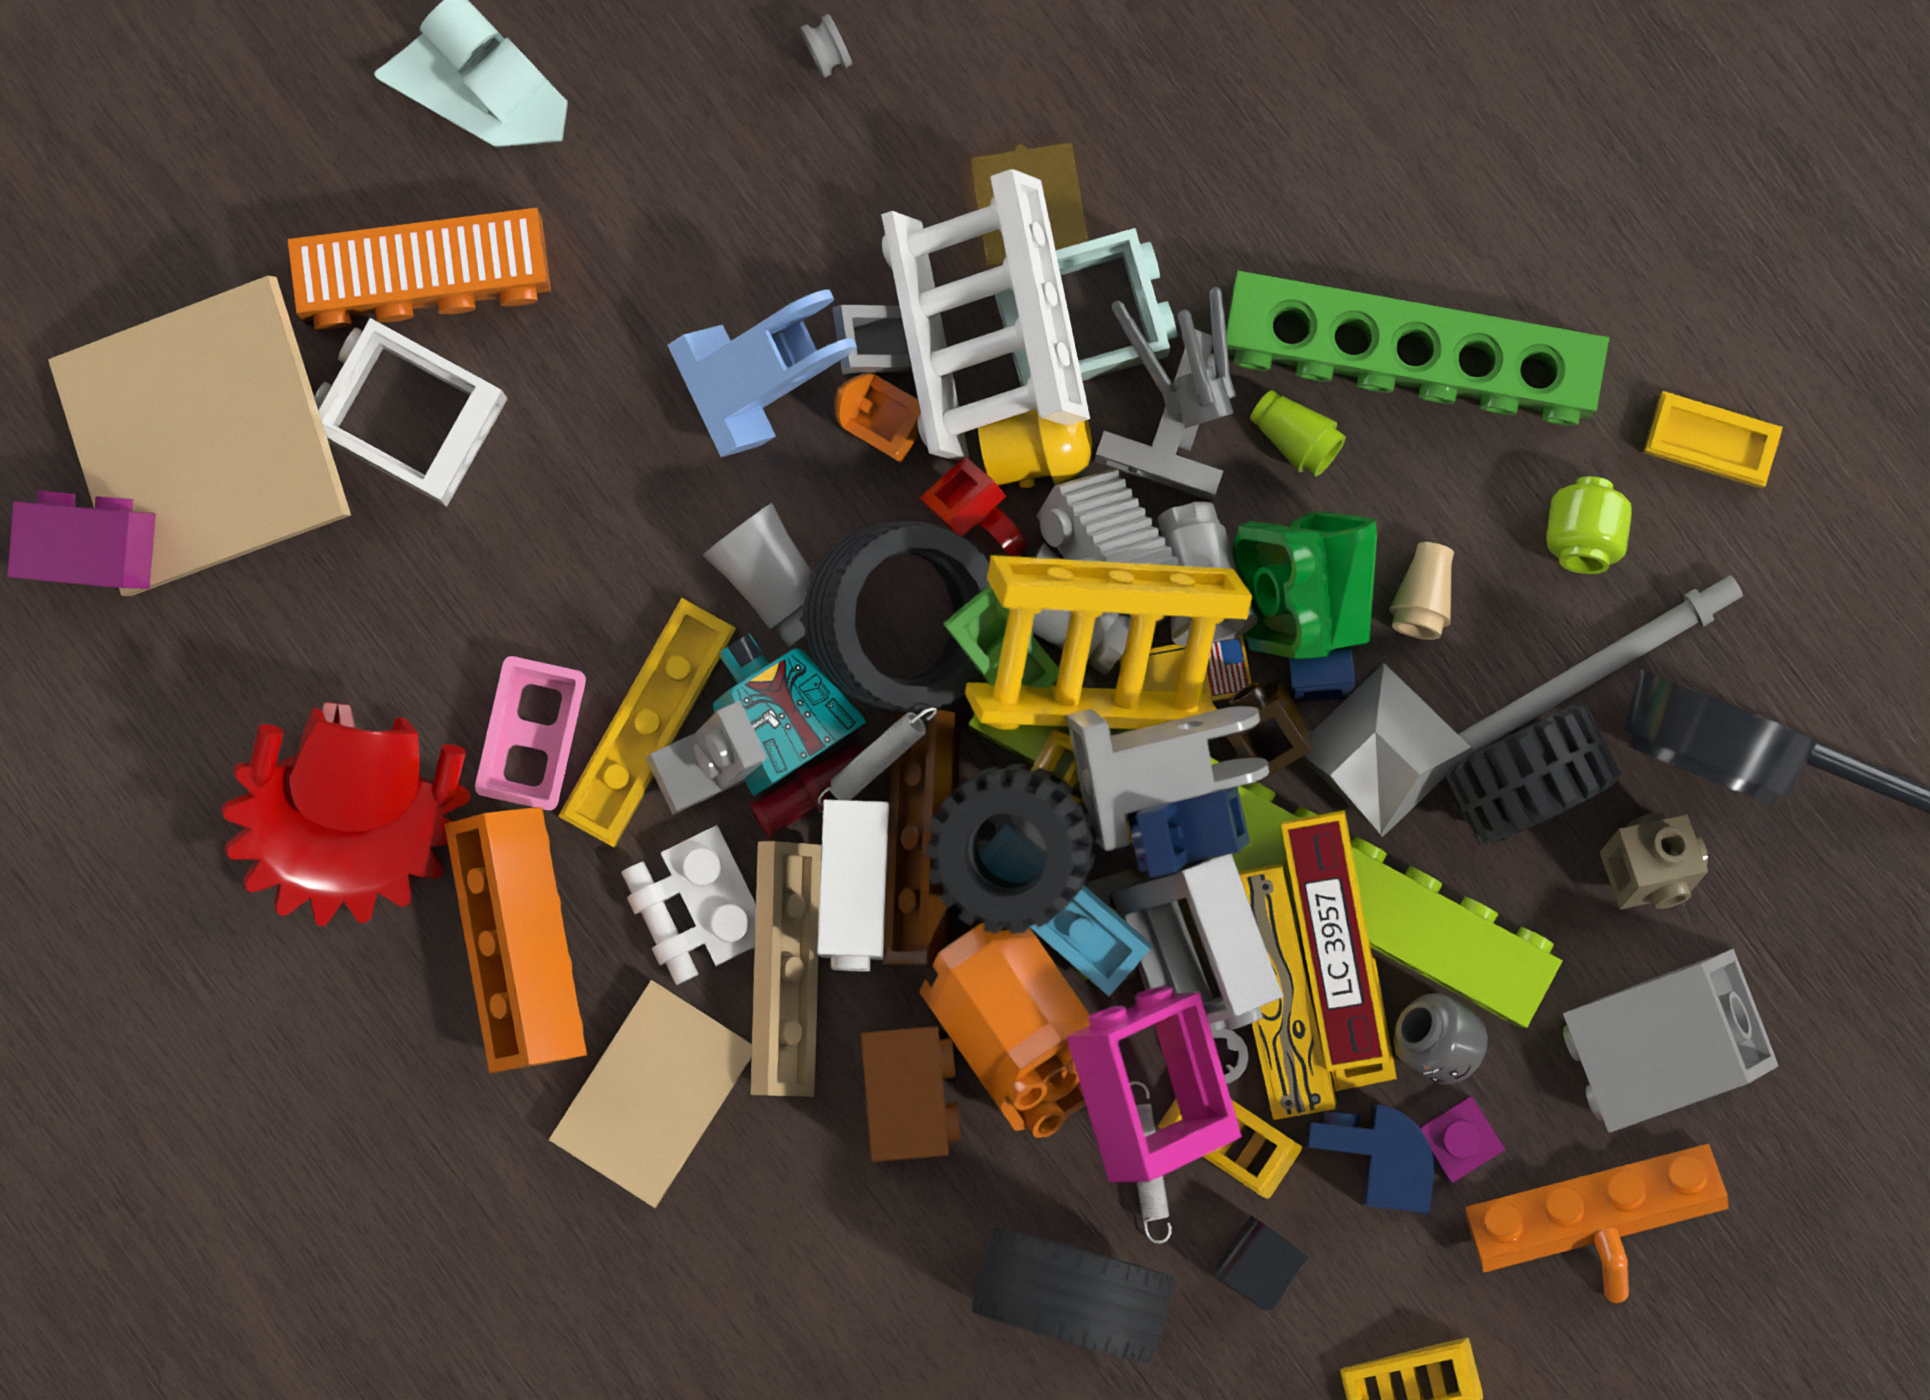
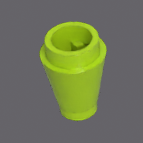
[1250,390,1346,476]

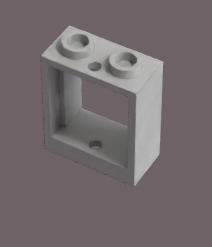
[1110,854,1283,1033]

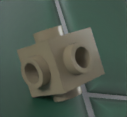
[1600,813,1708,910]

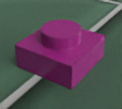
[1419,1096,1505,1183]

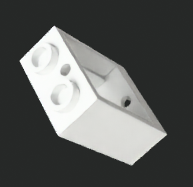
[314,318,507,507]
[818,800,889,971]

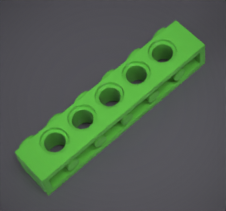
[1226,271,1609,426]

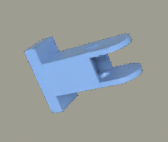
[668,289,857,457]

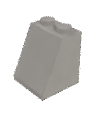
[1563,948,1779,1133]

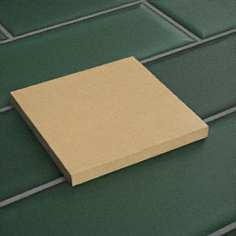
[48,276,351,596]

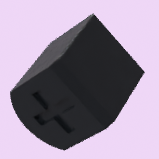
[1211,1215,1310,1310]

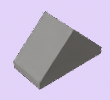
[833,305,913,382]

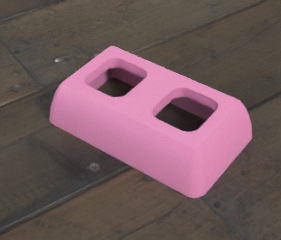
[475,656,586,810]

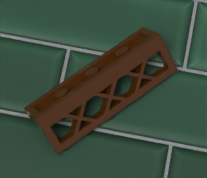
[883,710,961,967]

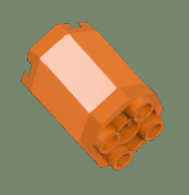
[919,923,1090,1138]

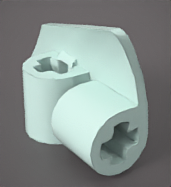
[375,0,568,147]

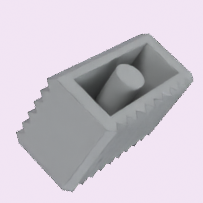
[1036,469,1179,615]

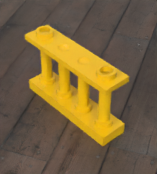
[965,556,1252,730]

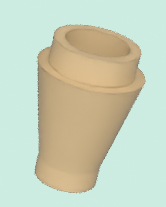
[1389,542,1454,640]

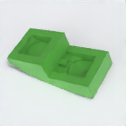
[943,585,1059,688]

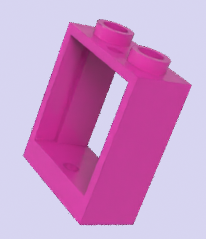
[1066,985,1242,1182]

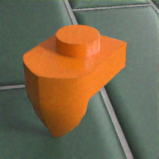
[834,373,921,463]

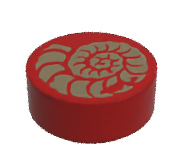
[972,506,1028,557]

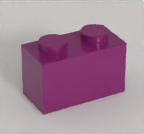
[7,491,156,589]

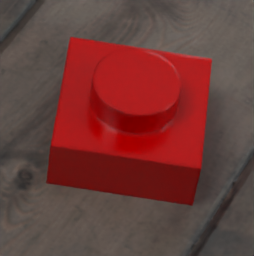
[919,456,1006,536]

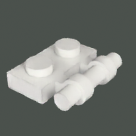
[621,825,756,985]

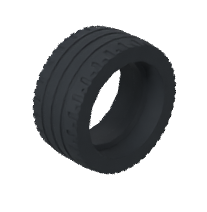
[803,521,990,712]
[971,1225,1175,1364]

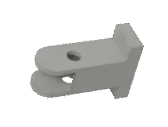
[1067,706,1269,851]

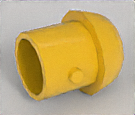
[978,409,1092,488]

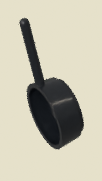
[1623,669,1930,814]

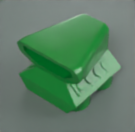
[1233,511,1377,659]

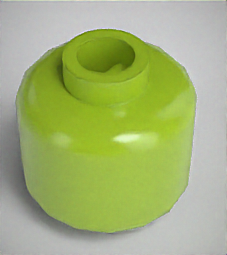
[1546,476,1632,574]

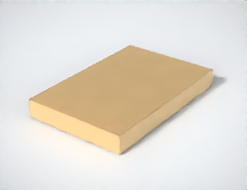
[549,980,752,1208]

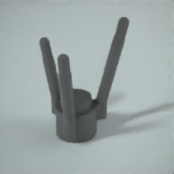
[1112,287,1236,428]

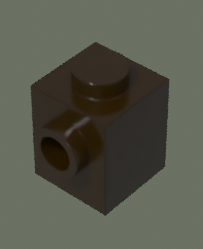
[1225,678,1312,783]

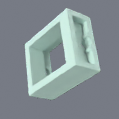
[994,228,1177,387]

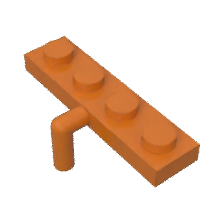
[1465,1144,1728,1303]

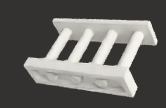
[882,169,1090,461]

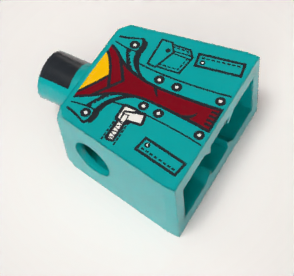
[713,633,867,796]

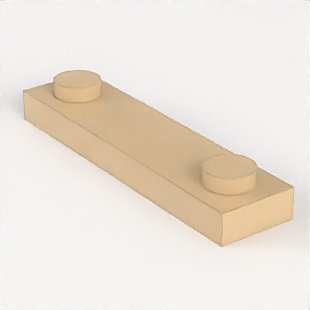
[751,841,821,1097]

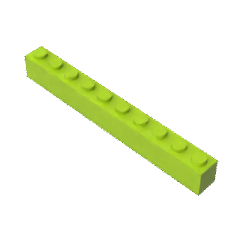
[968,684,1562,1029]

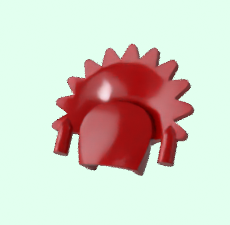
[221,702,471,927]

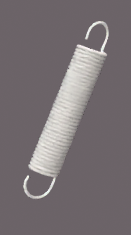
[818,708,937,806]
[1129,1081,1171,1244]

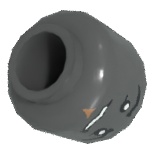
[1393,993,1488,1085]

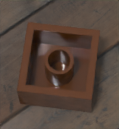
[861,1026,960,1162]

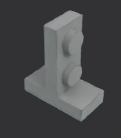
[1094,330,1223,502]
[646,701,767,815]

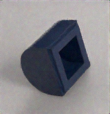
[1285,646,1355,703]

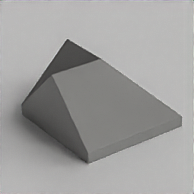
[1301,663,1472,837]

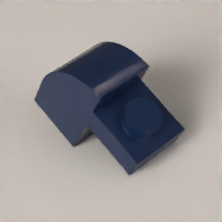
[1127,786,1250,877]
[1304,1104,1434,1213]

